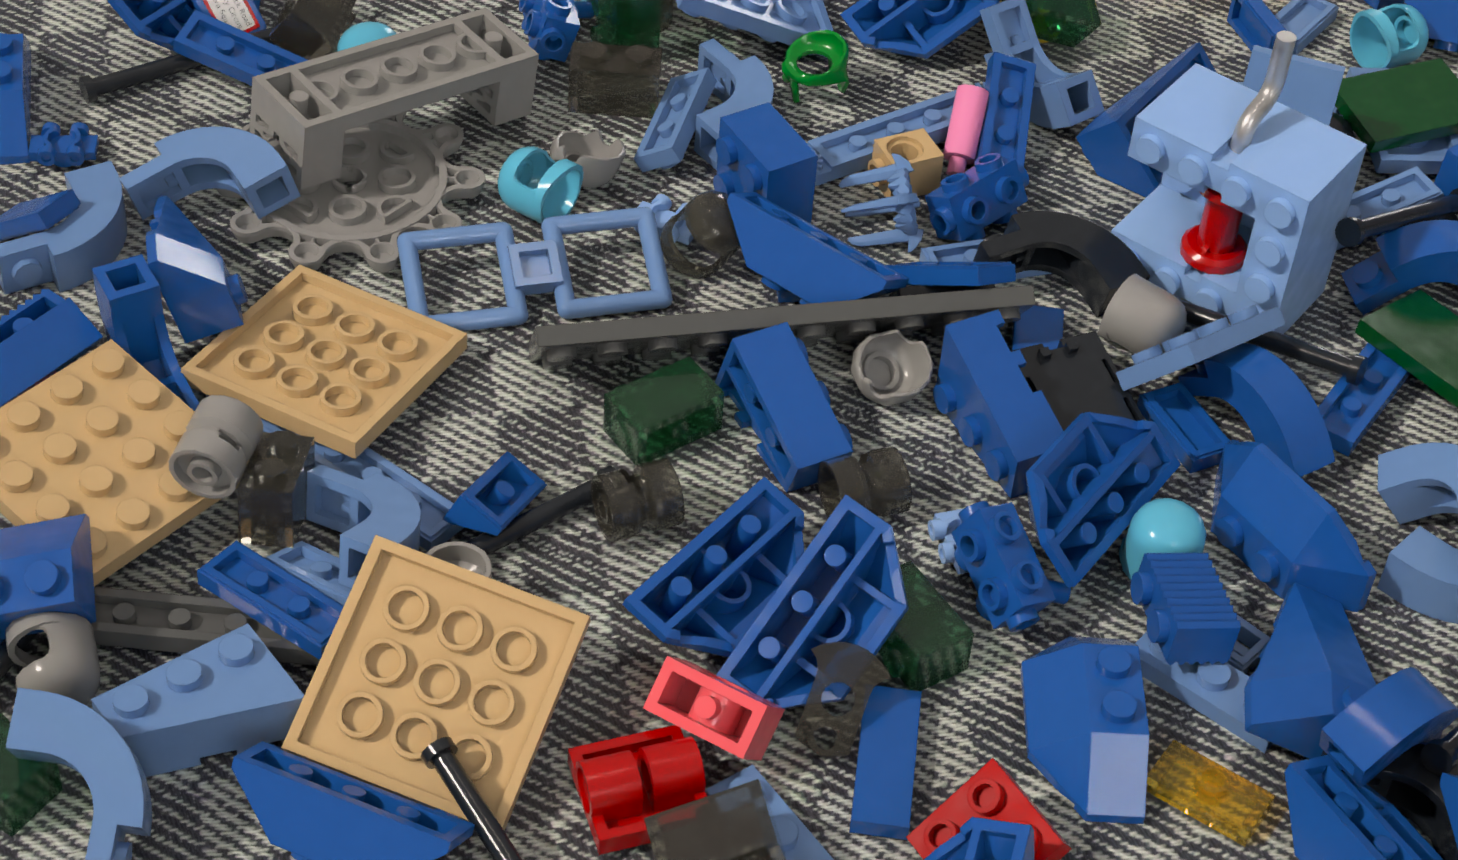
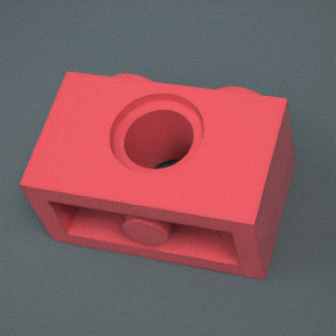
[643,656,785,761]

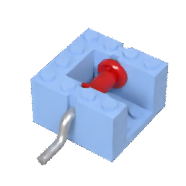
[1111,30,1367,350]

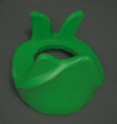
[781,30,850,103]

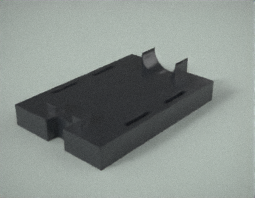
[1011,331,1145,431]

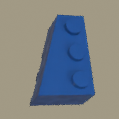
[933,309,1064,499]
[713,322,853,493]

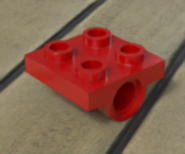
[567,725,714,855]
[906,758,1071,860]

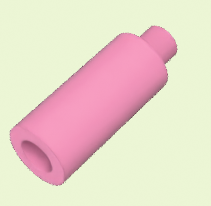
[943,84,989,176]

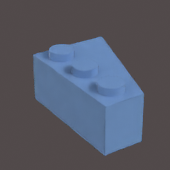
[91,623,304,777]

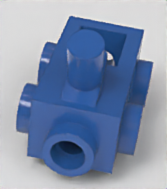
[519,0,595,62]
[925,153,1029,242]
[951,501,1071,632]

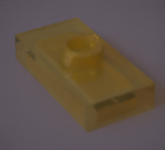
[1146,740,1276,847]

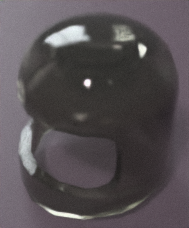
[660,190,741,278]

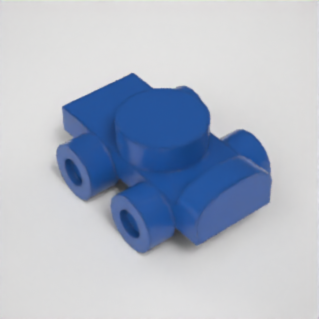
[28,122,99,167]

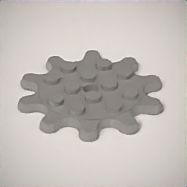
[216,111,486,273]

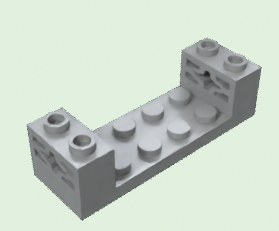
[250,8,539,190]

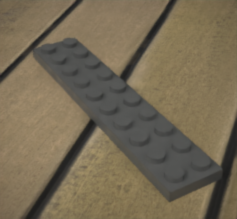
[528,285,1035,370]

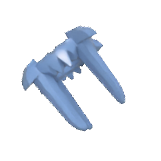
[838,153,924,253]

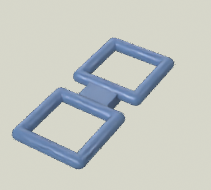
[397,207,673,331]

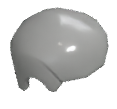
[550,130,626,188]
[851,330,934,406]

